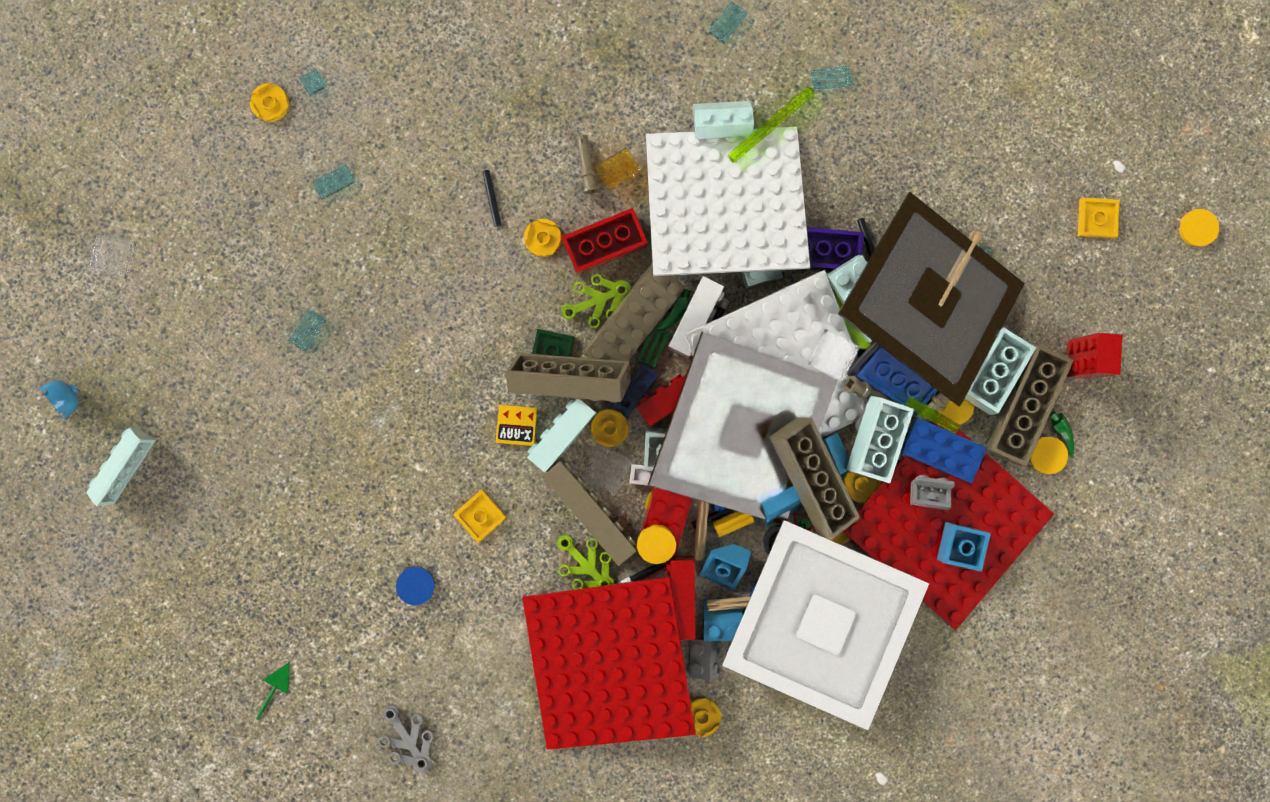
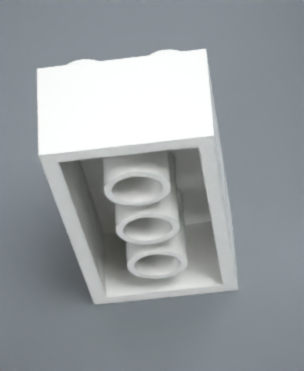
[668,276,725,359]

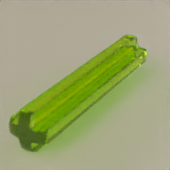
[906,397,960,433]

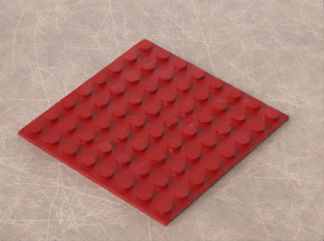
[842,414,1054,630]
[522,577,696,750]

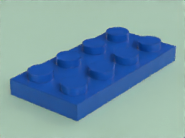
[856,347,937,415]
[900,417,987,483]

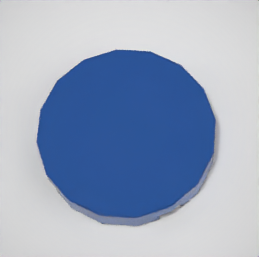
[396,566,435,605]

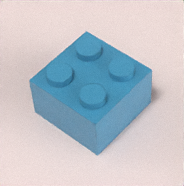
[937,522,991,572]

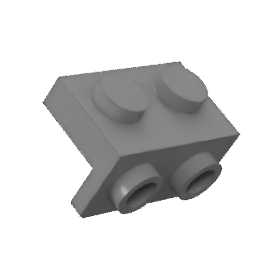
[910,475,955,510]
[690,638,721,680]

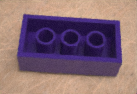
[806,227,864,272]

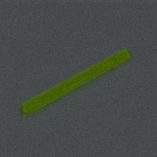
[728,86,815,163]

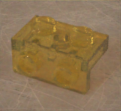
[594,147,641,189]

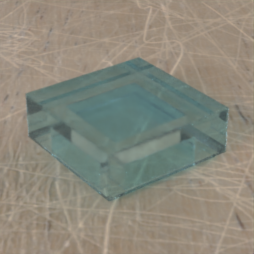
[300,69,327,96]

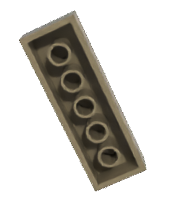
[581,263,686,361]
[986,344,1074,466]
[506,353,631,402]
[770,417,860,539]
[542,461,637,566]

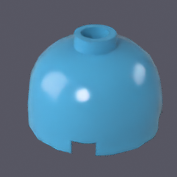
[40,380,79,419]

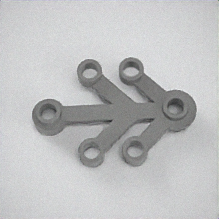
[378,704,434,773]

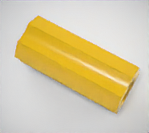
[712,511,754,537]

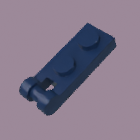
[613,363,659,418]

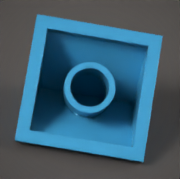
[758,484,801,526]

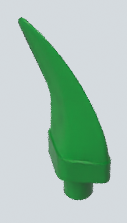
[657,288,691,330]
[1049,411,1074,458]

